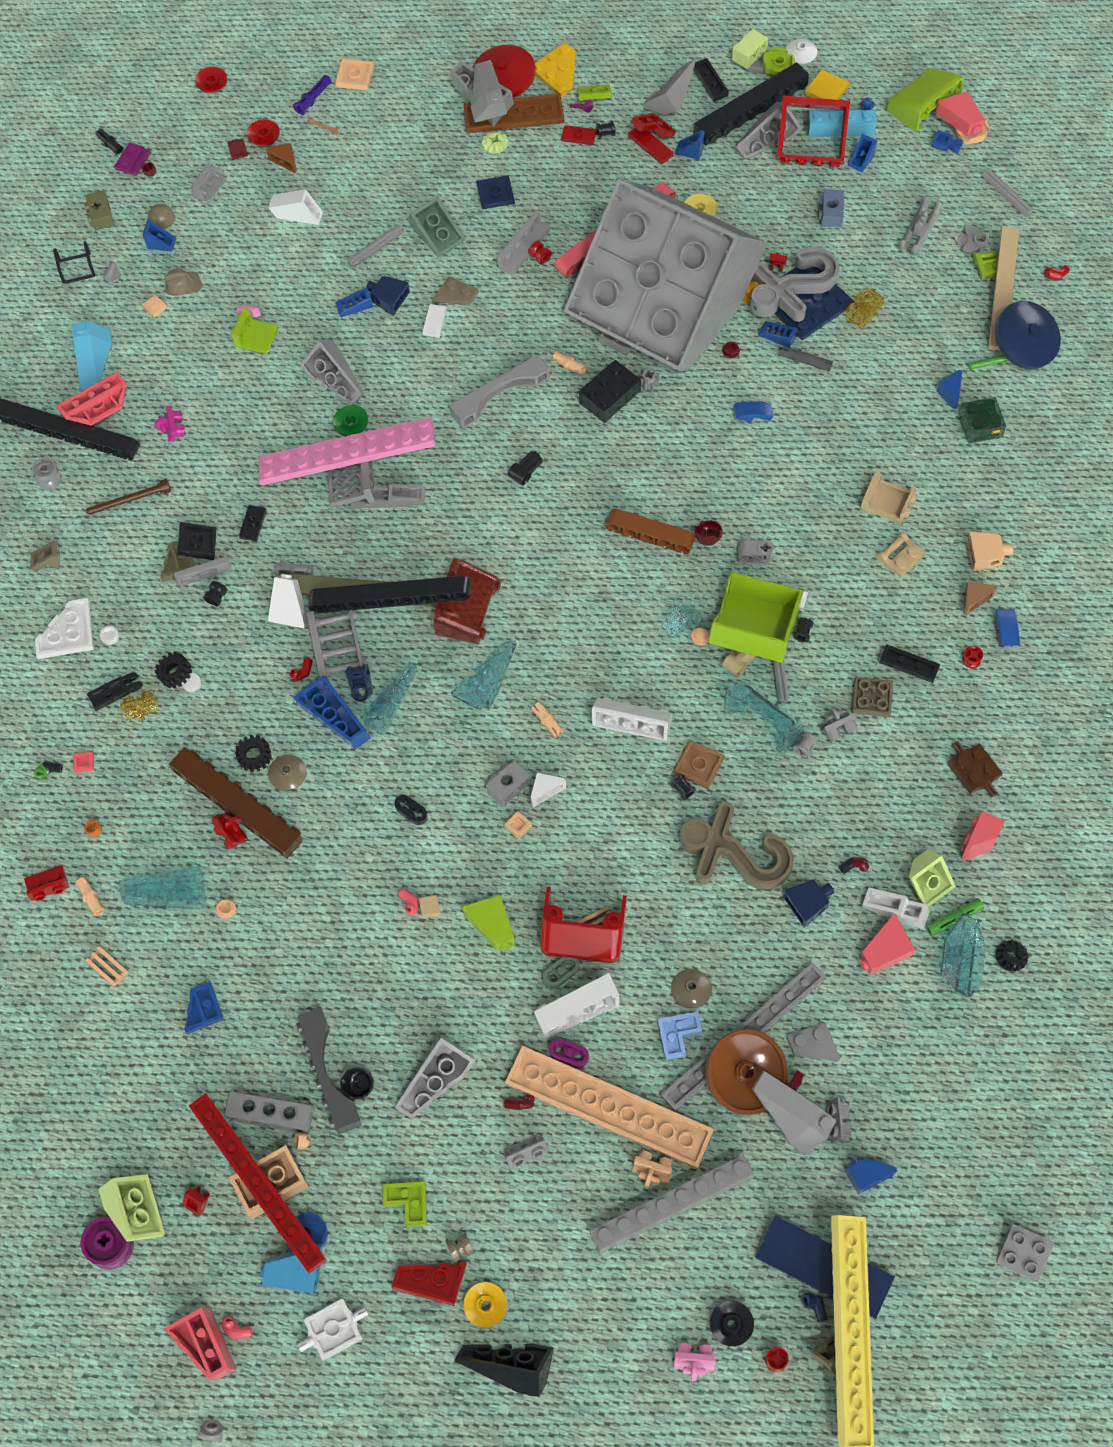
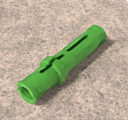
[925,898,984,937]

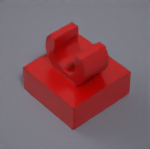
[769,253,788,272]
[182,1187,210,1217]

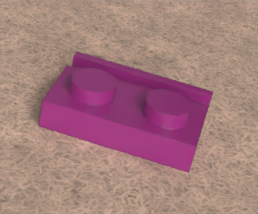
[114,142,151,176]

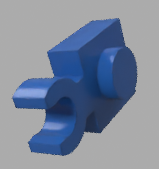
[931,130,963,153]

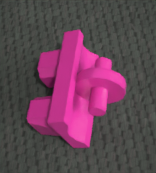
[154,406,185,442]

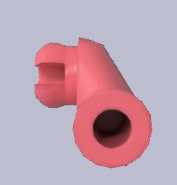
[398,888,419,915]
[222,1316,252,1339]

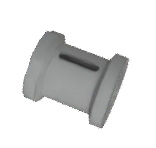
[793,732,818,758]

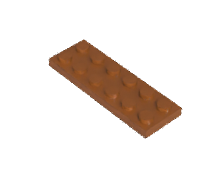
[464,93,564,133]

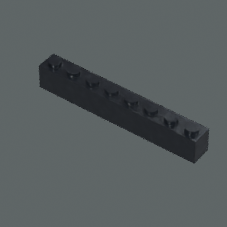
[693,62,809,146]

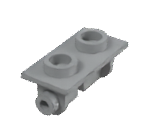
[274,563,313,577]
[827,1097,852,1144]
[503,1134,549,1169]

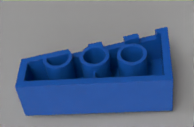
[293,675,371,749]

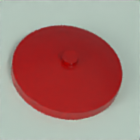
[472,45,536,98]

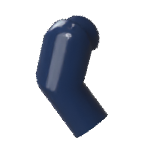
[801,1292,828,1322]

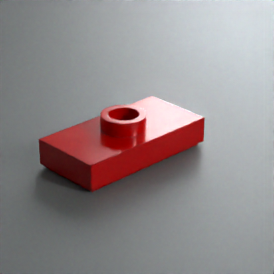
[561,125,597,146]

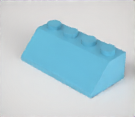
[807,109,877,137]

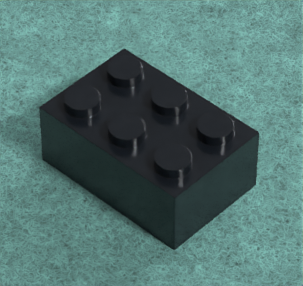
[579,359,641,423]

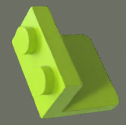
[231,307,278,354]

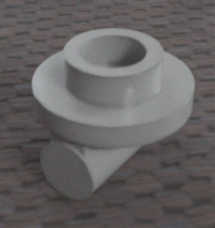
[103,263,121,283]
[199,1420,223,1443]

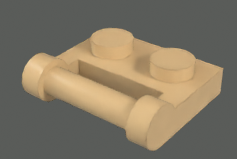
[876,532,926,578]

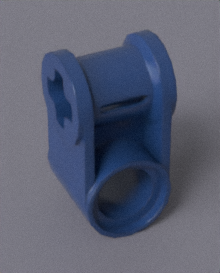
[347,664,373,702]

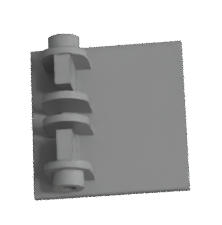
[996,1223,1055,1282]

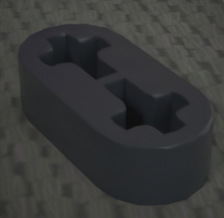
[394,795,428,825]

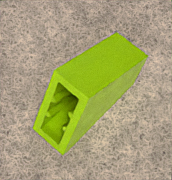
[462,895,515,951]

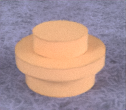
[691,628,710,646]
[216,899,236,919]

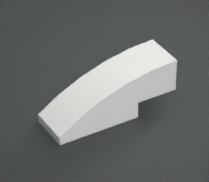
[862,888,930,929]

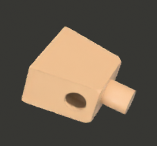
[967,532,1013,571]

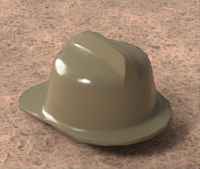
[165,268,203,296]

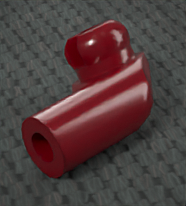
[504,1094,535,1110]

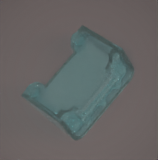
[723,681,804,756]

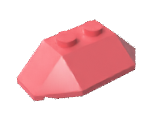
[56,372,127,426]

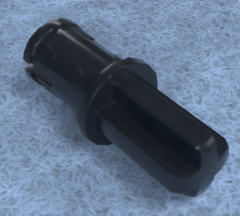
[95,128,124,155]

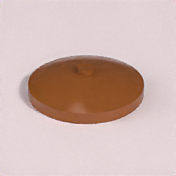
[705,1030,788,1115]

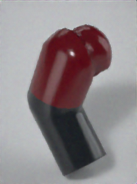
[838,857,870,874]

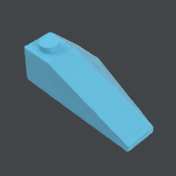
[72,321,112,392]

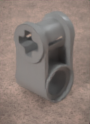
[738,539,774,563]

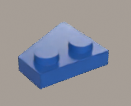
[184,981,224,1034]

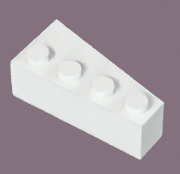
[534,973,619,1039]

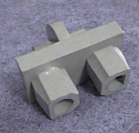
[820,707,857,742]

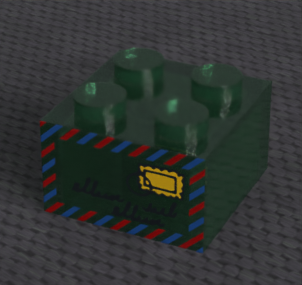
[958,397,1006,444]

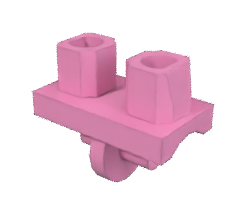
[674,1343,715,1382]

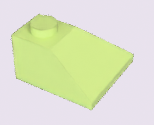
[909,849,956,907]

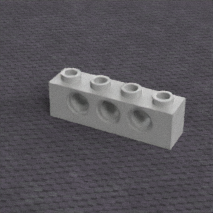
[224,1090,314,1134]

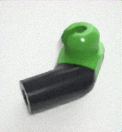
[34,762,63,779]

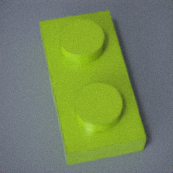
[577,84,611,102]

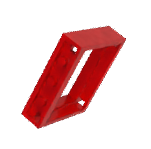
[777,96,850,168]

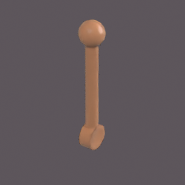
[308,118,338,134]

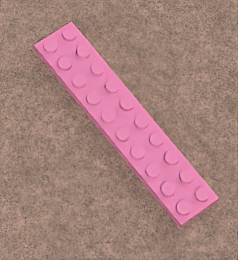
[259,417,435,486]

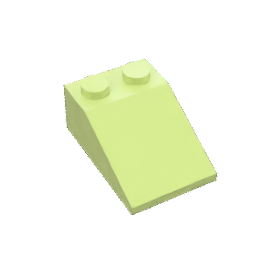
[99,1174,165,1242]

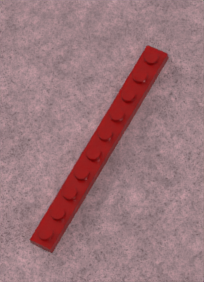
[189,1093,327,1274]

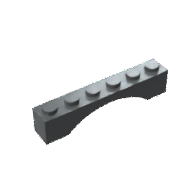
[296,1007,362,1135]

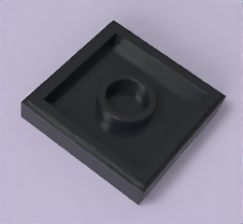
[177,522,216,560]

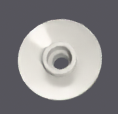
[785,39,817,64]

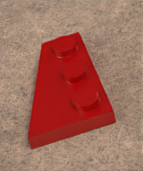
[392,1262,467,1306]

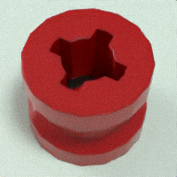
[962,646,983,669]

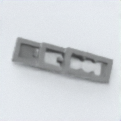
[351,484,425,508]

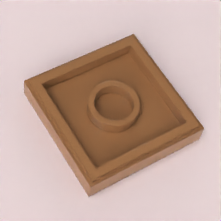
[673,740,725,789]

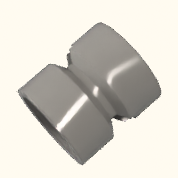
[32,458,61,490]

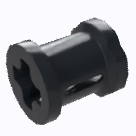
[596,120,615,138]
[793,618,814,642]
[671,774,696,800]

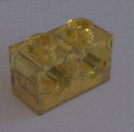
[846,287,885,330]

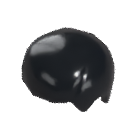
[340,1067,374,1100]

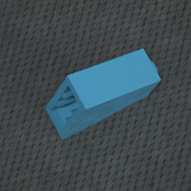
[260,1244,323,1293]

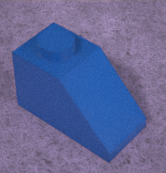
[845,1158,897,1195]

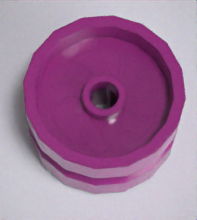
[80,1217,134,1270]

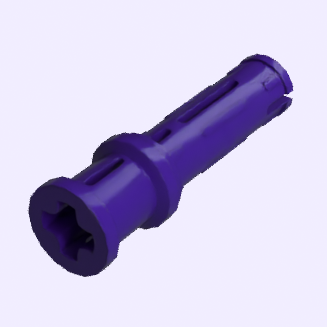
[293,75,331,115]

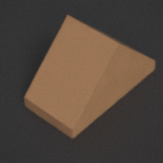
[963,582,997,615]

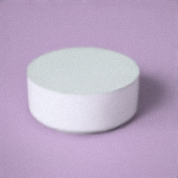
[100,626,119,645]
[181,673,201,692]

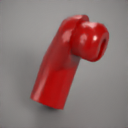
[1044,265,1070,281]

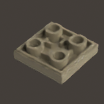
[852,677,893,718]

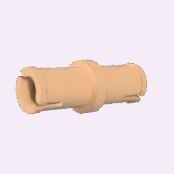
[552,351,587,376]
[531,702,564,738]
[75,877,105,916]

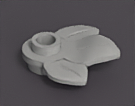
[954,225,989,253]

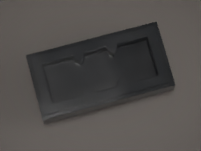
[239,505,267,542]

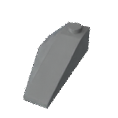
[643,60,695,116]
[735,102,803,159]
[394,1034,476,1119]

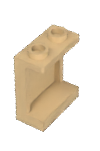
[861,471,918,524]

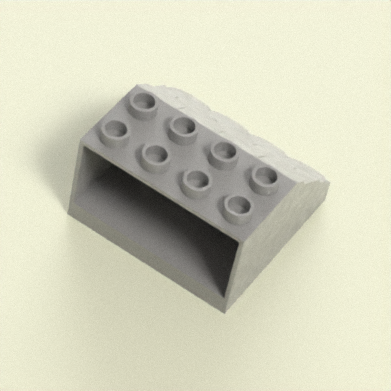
[563,179,768,371]

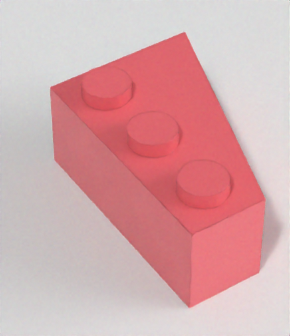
[163,1307,236,1380]

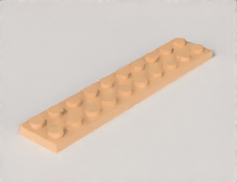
[505,1046,714,1170]

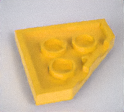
[535,42,576,97]

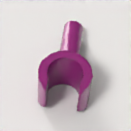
[570,100,594,113]

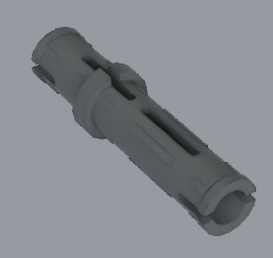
[780,345,833,372]

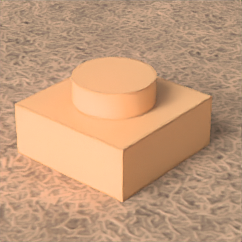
[142,295,167,318]
[504,811,532,839]

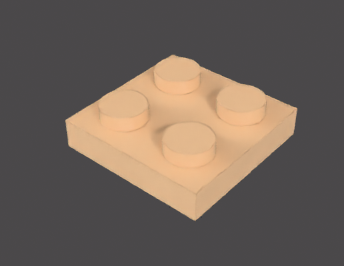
[335,58,375,91]

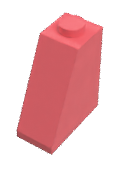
[935,91,985,136]
[859,915,915,975]

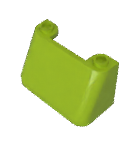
[887,68,964,133]

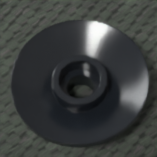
[710,1301,754,1347]

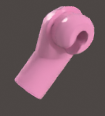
[236,305,261,318]

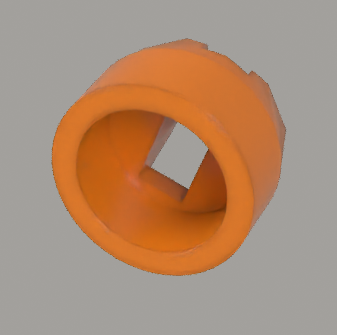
[84,820,102,837]

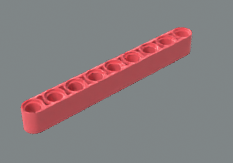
[554,182,676,278]

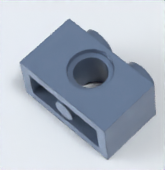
[819,189,844,227]

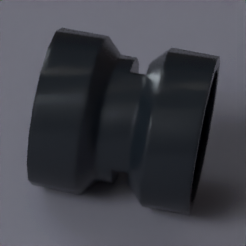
[203,581,228,607]

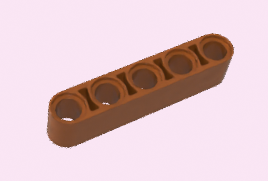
[605,509,696,554]

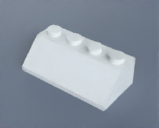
[592,698,672,741]

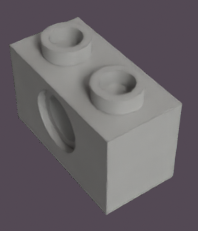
[486,760,531,807]

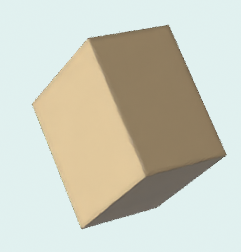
[419,895,440,919]

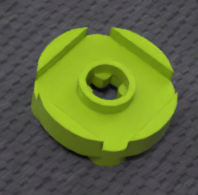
[762,47,795,75]

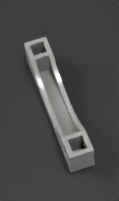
[449,355,550,429]

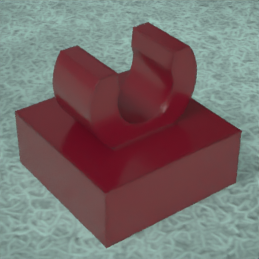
[227,138,248,160]

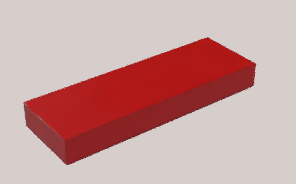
[628,127,674,165]

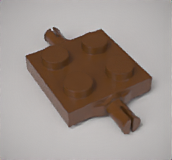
[947,741,1003,798]

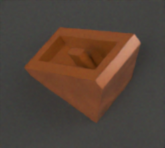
[266,143,297,173]

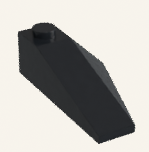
[455,1344,553,1397]

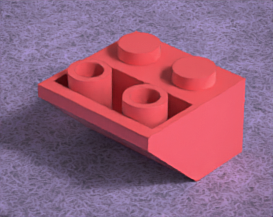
[960,811,1005,860]

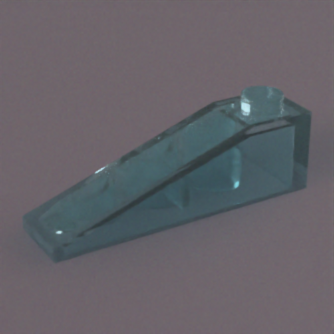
[451,640,517,709]
[362,662,417,734]

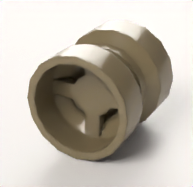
[446,1233,474,1263]

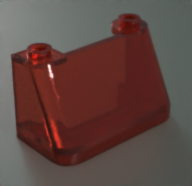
[434,558,501,645]

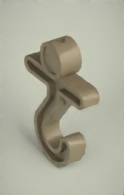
[680,802,794,890]

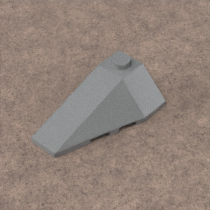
[471,60,507,123]
[300,340,364,405]
[752,1071,837,1155]

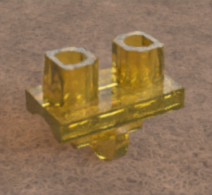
[120,691,159,721]

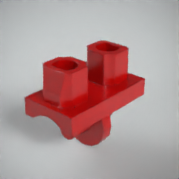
[211,812,248,849]

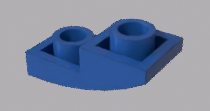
[733,401,773,422]
[995,609,1020,646]

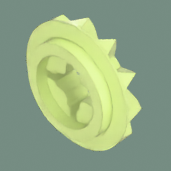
[482,131,508,154]

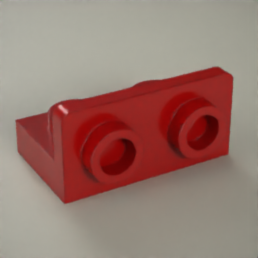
[24,865,70,901]

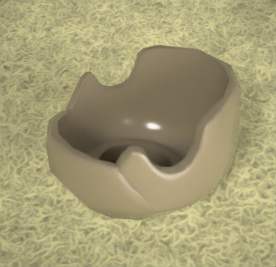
[147,204,175,229]

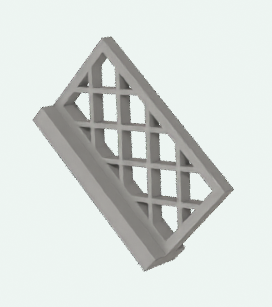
[328,461,375,507]

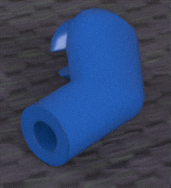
[860,98,875,110]

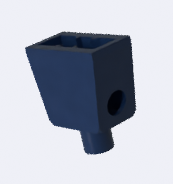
[366,276,410,316]
[783,880,834,928]

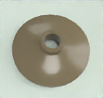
[268,755,307,791]
[671,969,712,1009]

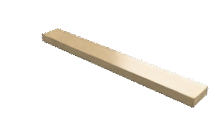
[988,226,1019,351]

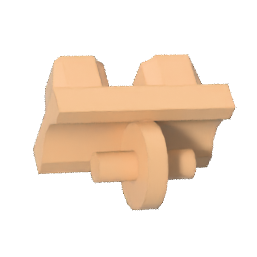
[632,1150,673,1188]

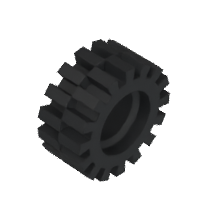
[155,652,192,689]
[235,735,272,772]

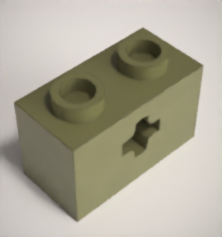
[84,190,115,230]

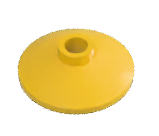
[463,1282,507,1328]

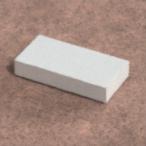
[423,304,447,338]

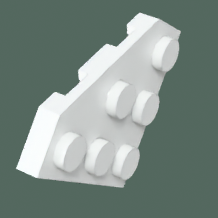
[35,598,94,659]

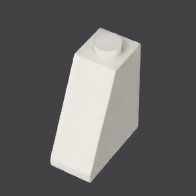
[268,189,323,225]
[268,574,309,628]

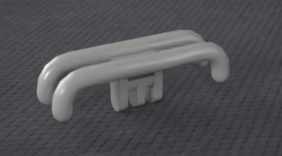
[899,196,942,254]

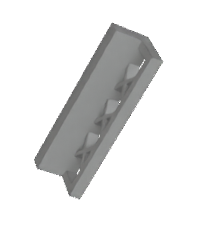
[498,211,550,276]

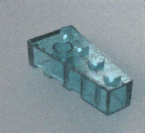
[119,866,207,910]

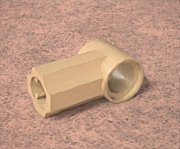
[722,651,757,678]

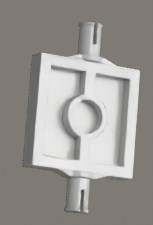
[297,1298,368,1361]

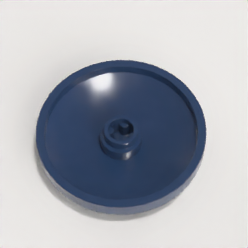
[995,301,1061,370]

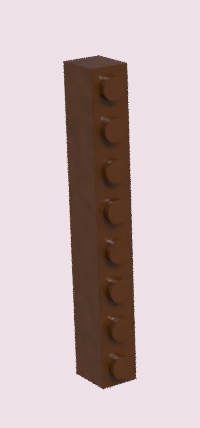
[169,747,303,859]

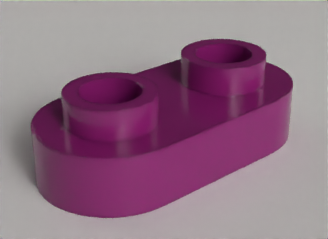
[549,1038,589,1068]

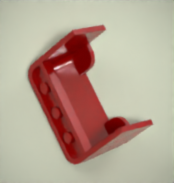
[540,886,627,963]

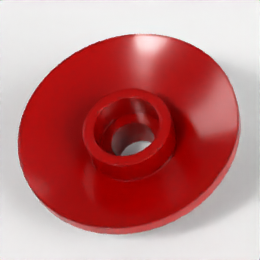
[195,67,227,93]
[247,119,280,146]

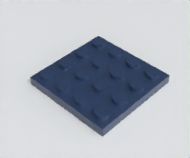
[774,267,854,341]

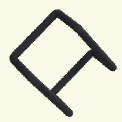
[53,241,95,284]

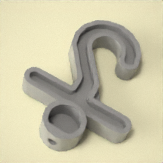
[750,247,839,322]

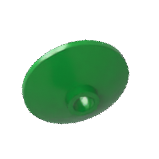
[333,405,368,436]

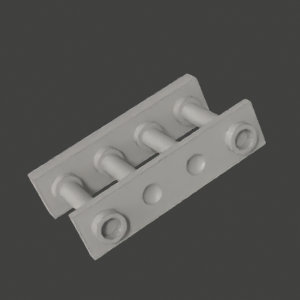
[306,610,367,680]

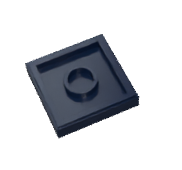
[476,175,515,209]

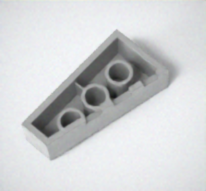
[451,61,514,126]

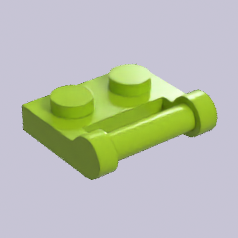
[973,250,1016,279]

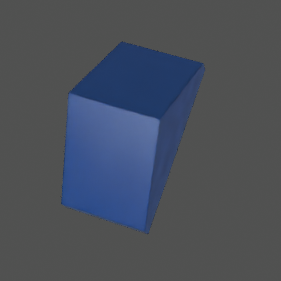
[675,130,705,160]
[848,134,878,172]
[143,219,176,252]
[937,370,962,409]

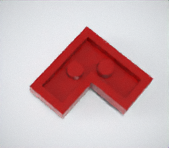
[631,112,676,139]

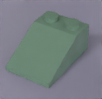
[407,196,466,257]

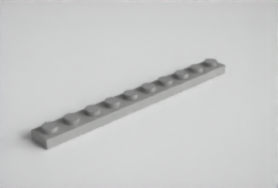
[661,963,827,1112]

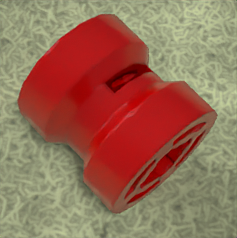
[528,240,552,265]
[765,1347,789,1372]

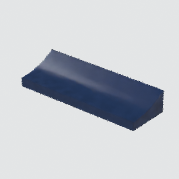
[756,1216,895,1320]

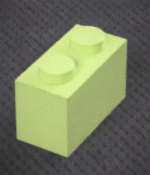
[732,29,768,69]

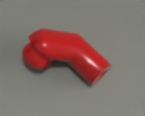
[289,658,313,682]

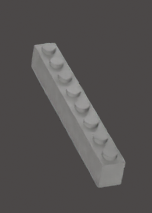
[590,1154,754,1254]

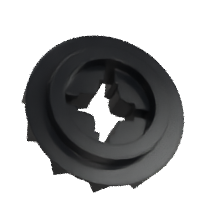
[995,939,1029,972]

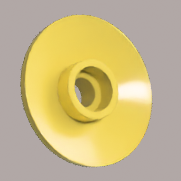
[684,194,717,216]

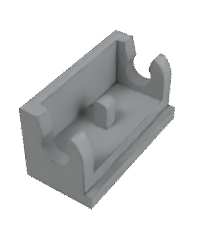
[191,163,226,203]

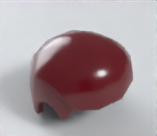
[694,520,723,546]

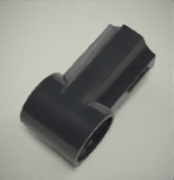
[508,451,543,486]

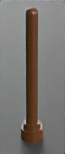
[86,478,171,515]

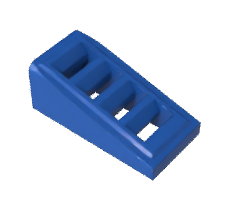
[335,288,373,317]
[758,321,798,348]

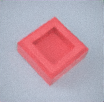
[73,751,94,773]

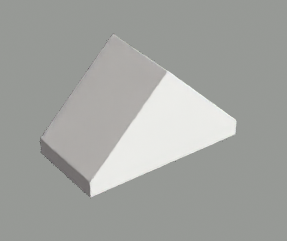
[531,773,566,807]

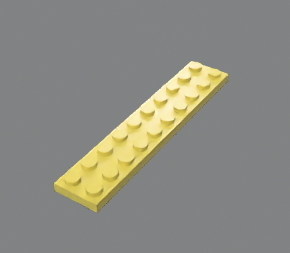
[831,1215,874,1447]

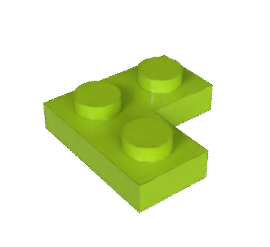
[383,1181,427,1227]

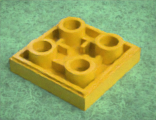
[805,70,850,100]

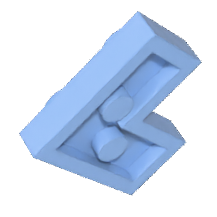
[658,1012,702,1061]

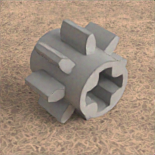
[639,368,660,390]

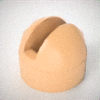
[294,1132,310,1149]

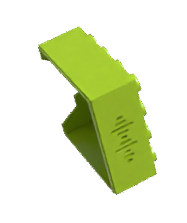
[709,572,804,663]

